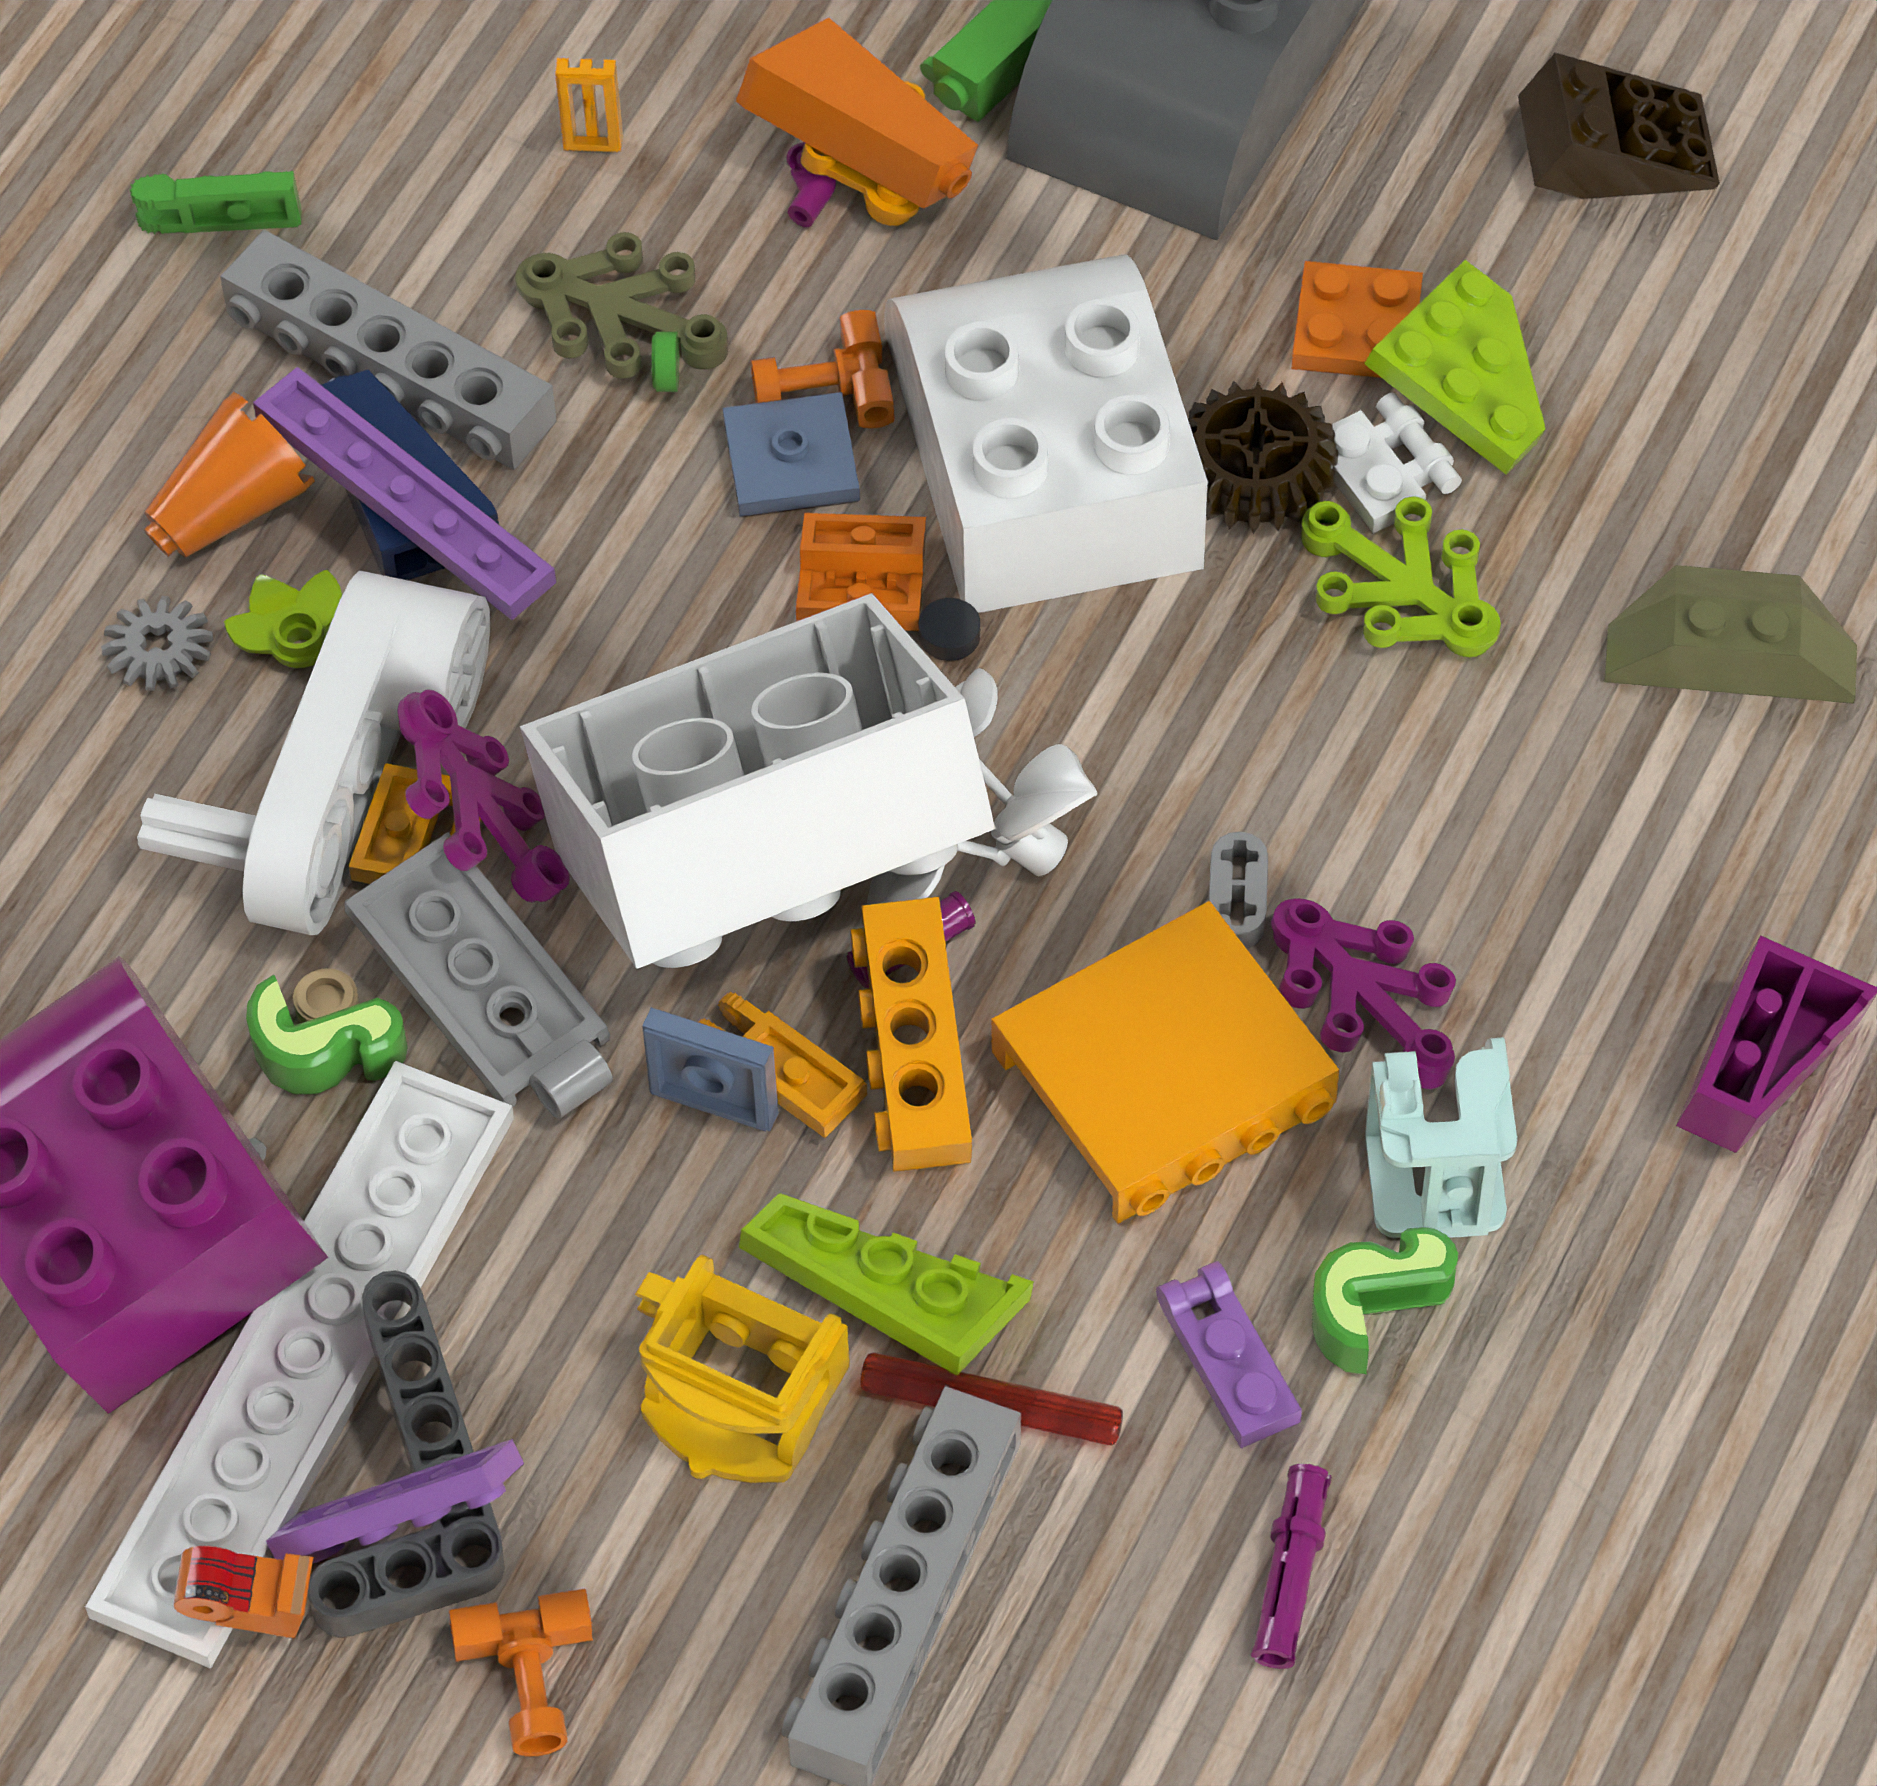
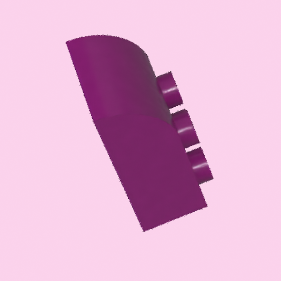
[0,956,328,1414]

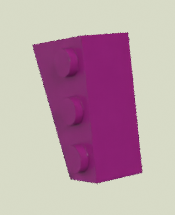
[1676,935,1877,1153]

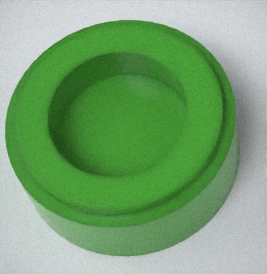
[652,332,679,392]

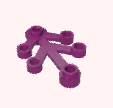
[397,690,570,903]
[1271,898,1456,1089]

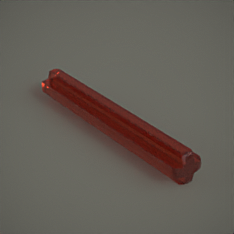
[860,1352,1123,1446]

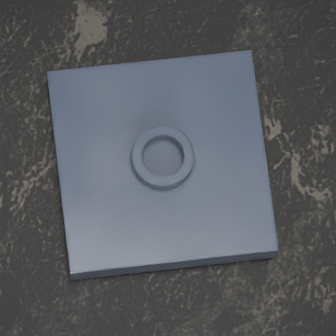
[723,392,860,517]
[642,1007,778,1132]

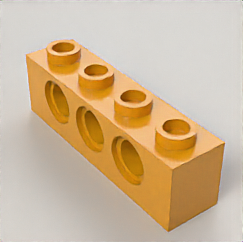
[850,897,972,1172]

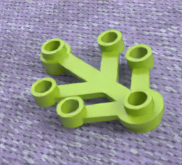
[1301,497,1501,657]

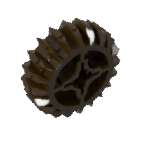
[1188,379,1339,534]

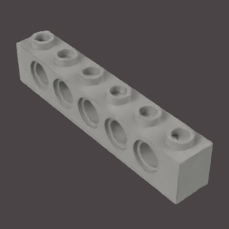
[220,229,557,470]
[782,1386,1021,1786]

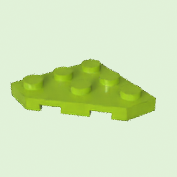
[1364,260,1546,475]

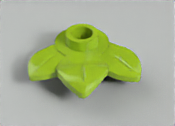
[224,570,342,668]

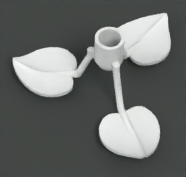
[867,668,1097,905]

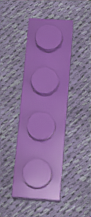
[266,1439,524,1563]

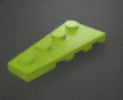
[739,1193,1034,1376]

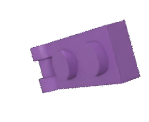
[1156,1261,1302,1449]

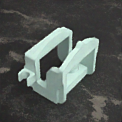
[1365,1037,1517,1238]

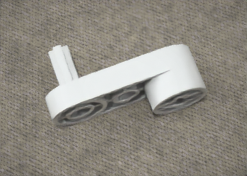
[137,571,490,935]

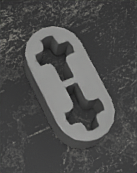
[1209,831,1268,949]

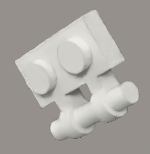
[1333,393,1462,534]

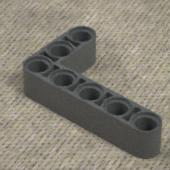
[308,1270,505,1638]

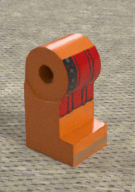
[173,1546,313,1638]

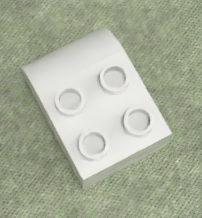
[884,254,1208,613]

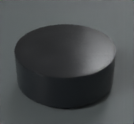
[919,598,981,661]

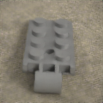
[344,832,613,1119]

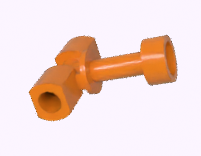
[751,310,894,428]
[449,1588,592,1757]

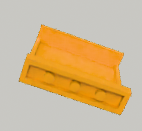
[991,900,1339,1224]

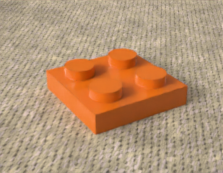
[1292,261,1423,378]

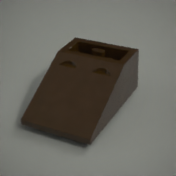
[1518,52,1720,199]

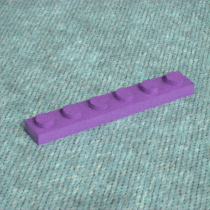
[253,367,556,620]

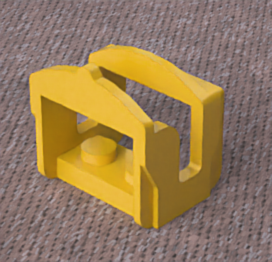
[635,1254,850,1483]

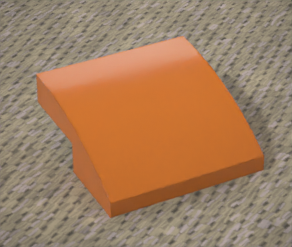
[796,513,926,631]

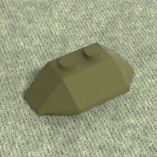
[1604,565,1857,704]

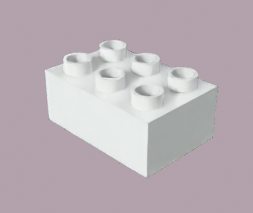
[520,593,995,969]

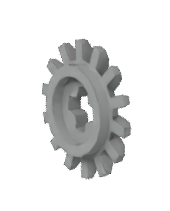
[101,596,214,691]

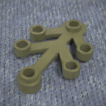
[515,232,728,379]

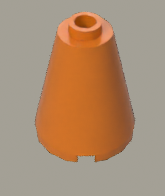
[144,392,315,558]

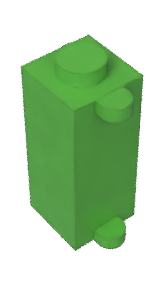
[920,0,1052,122]

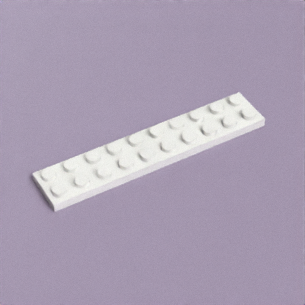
[85,1061,514,1669]

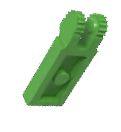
[130,171,302,234]

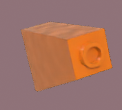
[736,18,979,209]

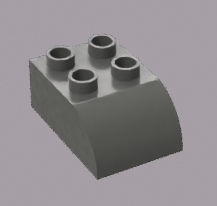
[1007,0,1365,240]

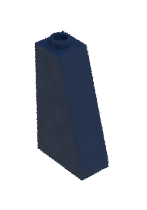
[320,369,499,580]

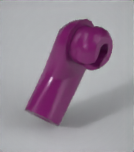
[786,142,836,227]

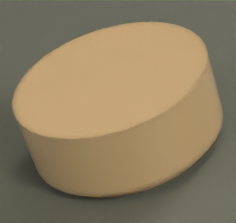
[293,968,360,1024]

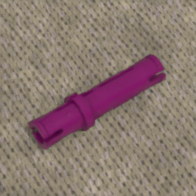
[1251,1463,1332,1669]

